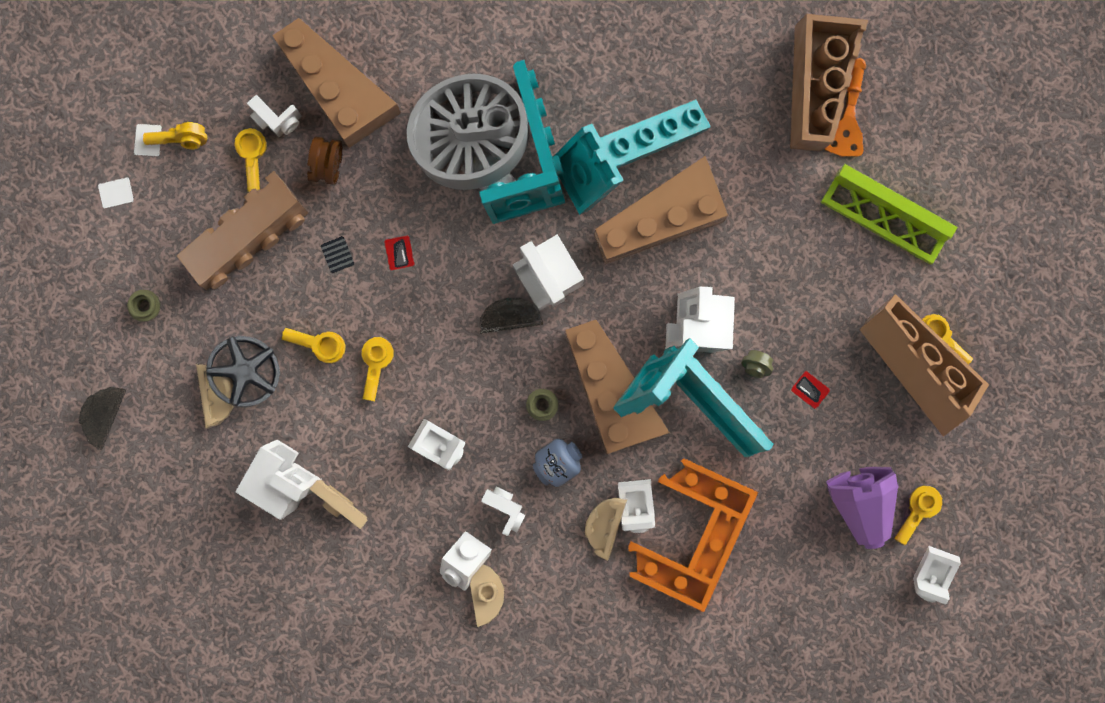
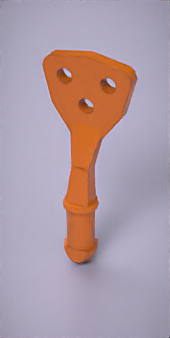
[825,58,866,156]

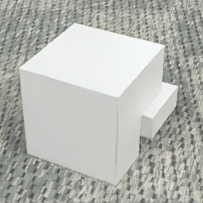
[513,234,584,311]
[665,287,735,353]
[236,440,322,520]

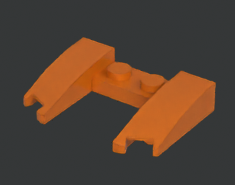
[629,458,758,612]

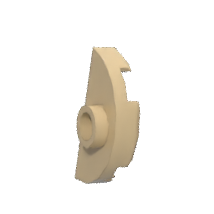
[196,364,234,428]
[310,479,368,529]
[585,498,627,561]
[470,564,504,627]

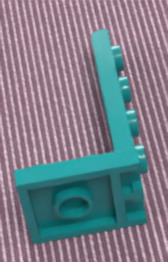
[479,60,566,224]
[554,100,711,215]
[613,338,774,457]

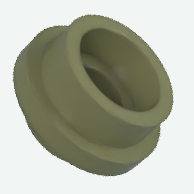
[127,290,161,322]
[741,350,773,378]
[526,389,558,421]

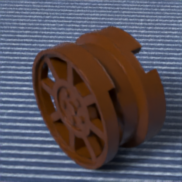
[307,137,343,185]

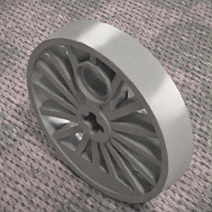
[406,74,529,190]

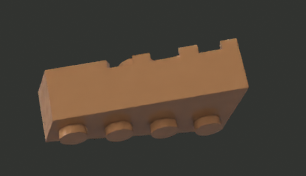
[790,14,868,151]
[272,18,401,148]
[594,156,728,265]
[176,171,308,290]
[860,294,989,437]
[565,320,670,454]

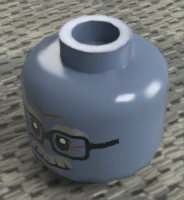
[533,439,583,487]

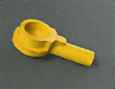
[143,122,208,150]
[234,128,267,192]
[922,314,973,365]
[282,328,346,364]
[362,337,394,401]
[894,486,942,546]

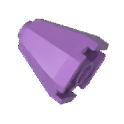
[826,467,898,549]

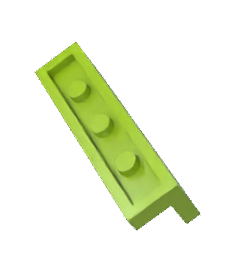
[820,164,958,265]

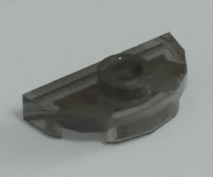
[480,298,544,334]
[79,387,127,450]

